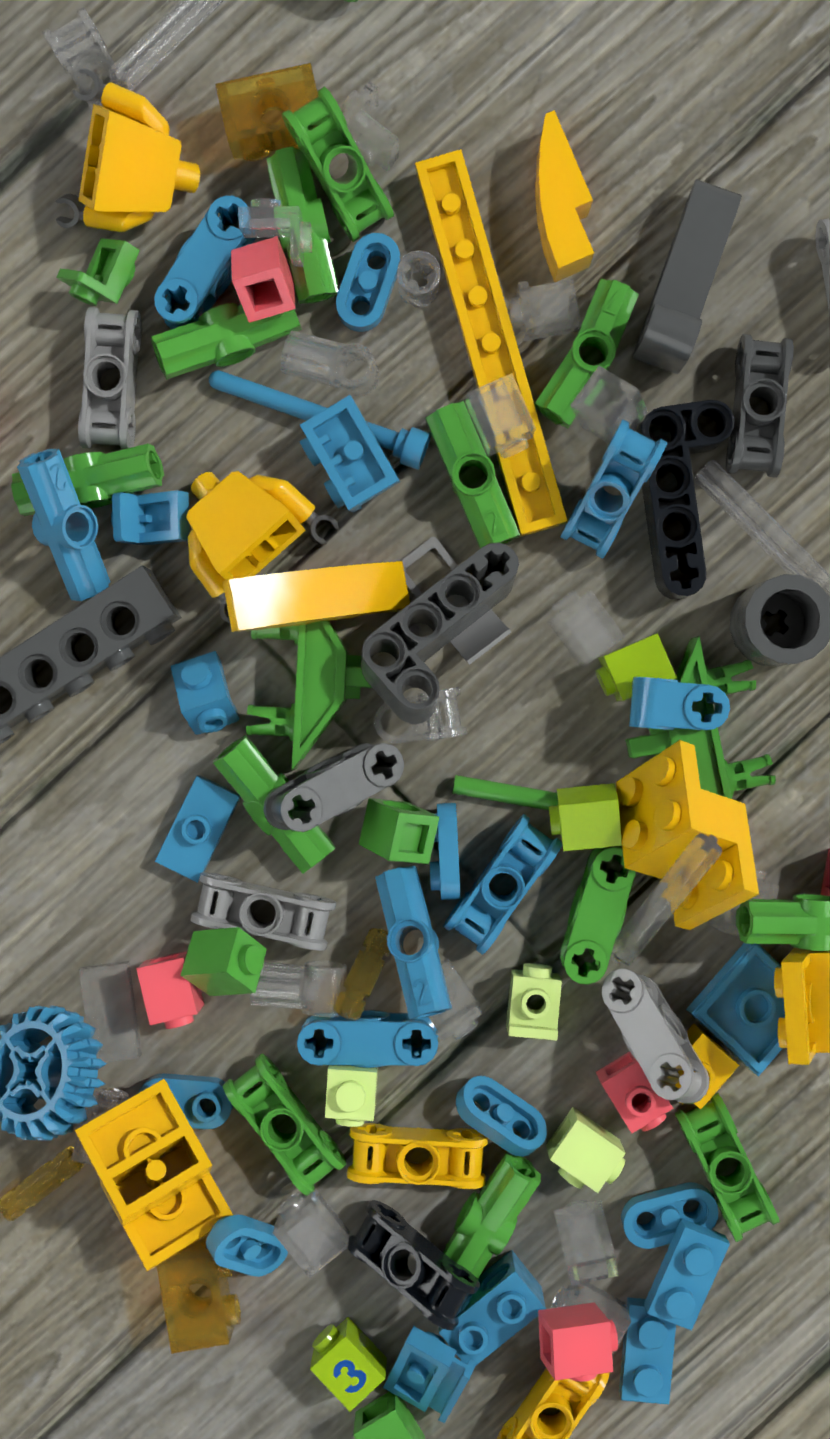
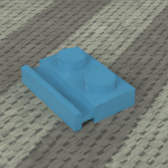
[383,1326,477,1423]

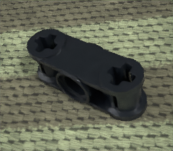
[346,1200,480,1331]

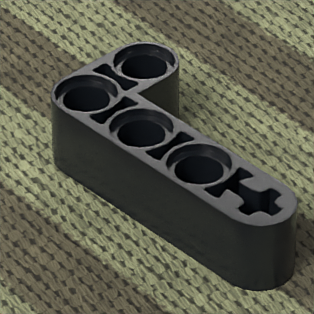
[636,400,735,600]

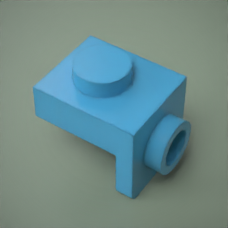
[111,490,190,545]
[170,651,240,735]

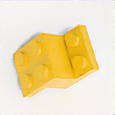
[616,740,759,930]
[774,947,830,1065]
[75,1079,233,1272]

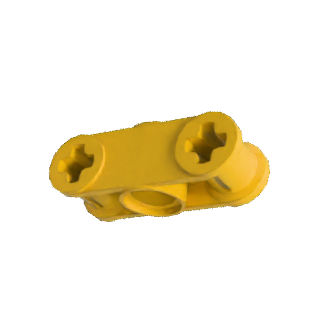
[347,1123,489,1189]
[496,1368,610,1439]

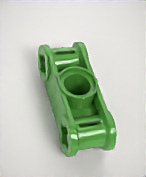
[281,86,394,242]
[560,846,636,985]
[223,1054,347,1196]
[674,1093,780,1242]

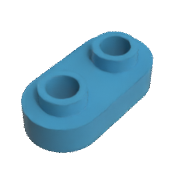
[336,233,401,332]
[430,803,460,900]
[138,1073,233,1129]
[456,1076,547,1157]
[621,1182,719,1249]
[206,1214,289,1277]

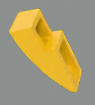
[535,110,594,283]

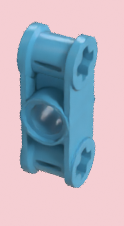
[154,196,256,330]
[560,419,667,559]
[443,814,562,955]
[297,1010,439,1068]

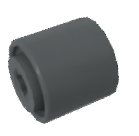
[729,574,830,666]

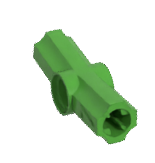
[266,146,338,304]
[534,279,639,429]
[151,303,302,380]
[11,443,164,516]
[213,735,336,874]
[736,894,830,951]
[443,1153,541,1279]

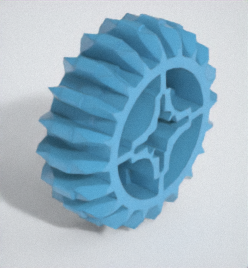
[0,1006,107,1141]

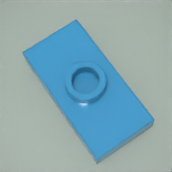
[155,775,241,883]

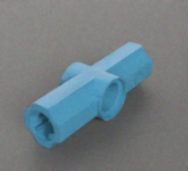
[17,449,111,601]
[375,866,452,1020]

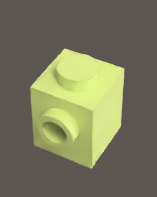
[325,1065,378,1127]
[546,1107,626,1193]

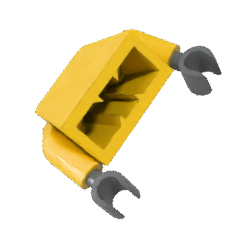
[55,68,200,232]
[186,471,339,623]

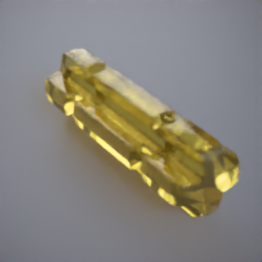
[333,928,390,1021]
[0,1146,85,1221]

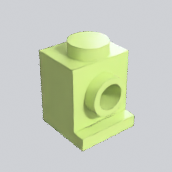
[506,963,562,1041]

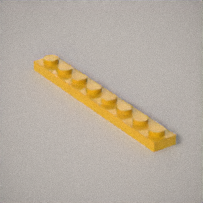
[415,149,568,537]

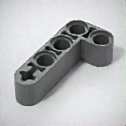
[632,179,742,374]
[361,543,519,724]

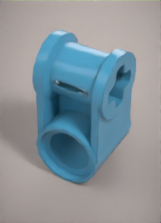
[629,677,730,730]

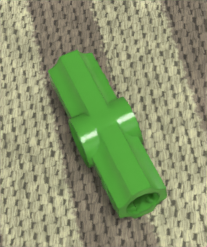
[425,401,520,549]

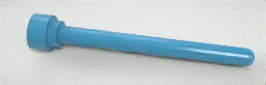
[209,370,431,470]

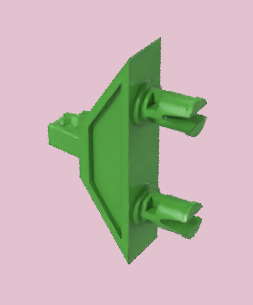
[246,620,372,771]
[625,636,776,799]

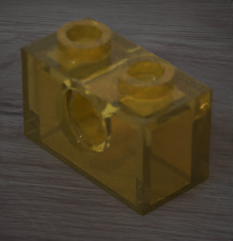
[215,63,318,161]
[157,1234,241,1354]

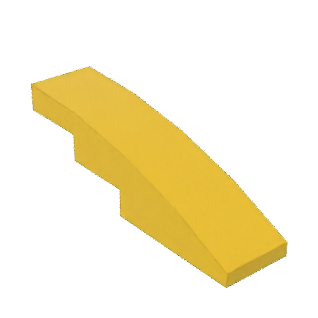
[223,561,410,632]

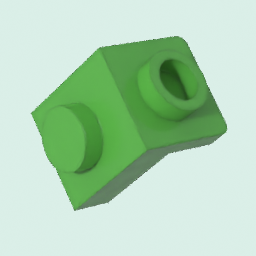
[56,238,140,306]

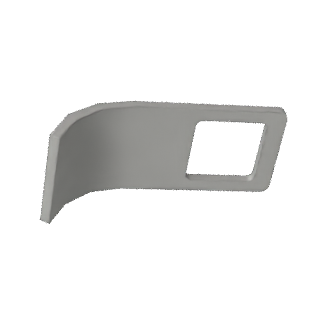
[401,537,511,665]

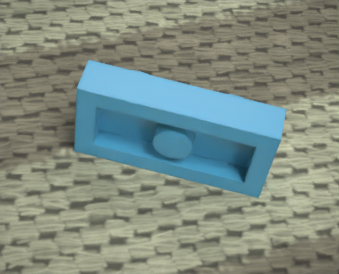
[644,1218,730,1331]
[619,1297,676,1404]

